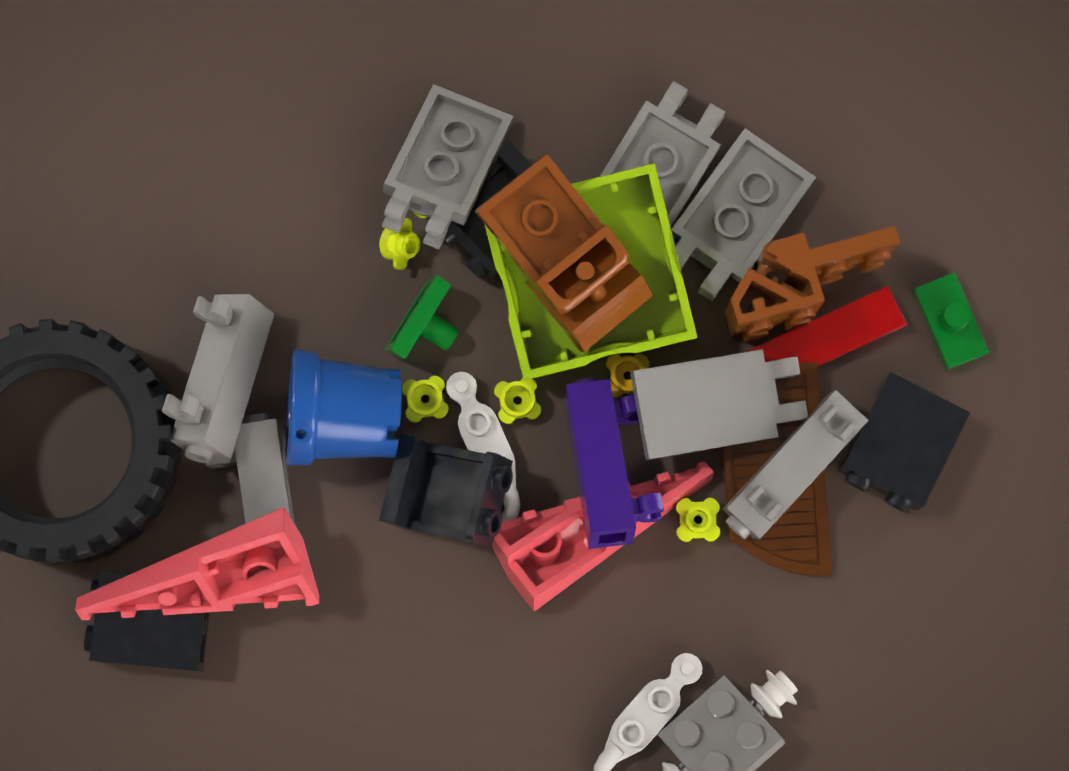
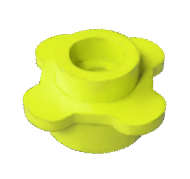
[379,218,421,270]
[402,376,449,423]
[494,378,541,424]
[676,498,720,542]

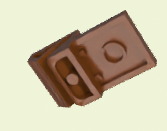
[475,154,653,352]
[724,225,901,342]

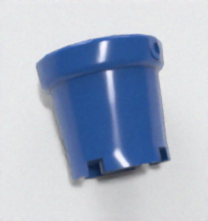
[285,349,402,466]

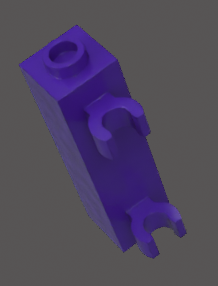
[564,377,664,549]

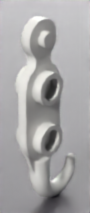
[446,372,521,522]
[594,653,702,771]

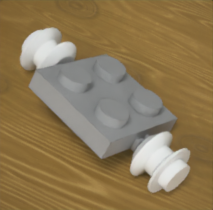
[657,670,798,771]

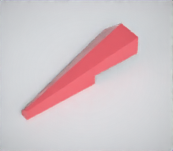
[492,461,714,612]
[75,507,320,621]

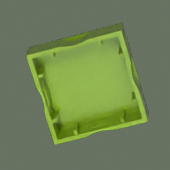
[485,163,698,380]

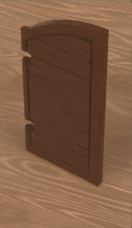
[722,362,833,576]

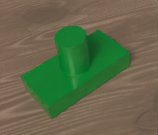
[912,272,989,371]
[383,275,459,360]

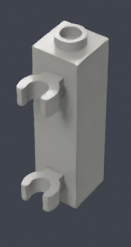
[162,294,274,463]
[722,390,869,540]
[206,413,295,524]

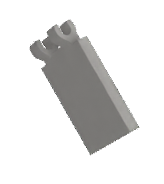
[600,81,725,228]
[382,84,513,249]
[671,128,816,303]
[630,349,809,460]

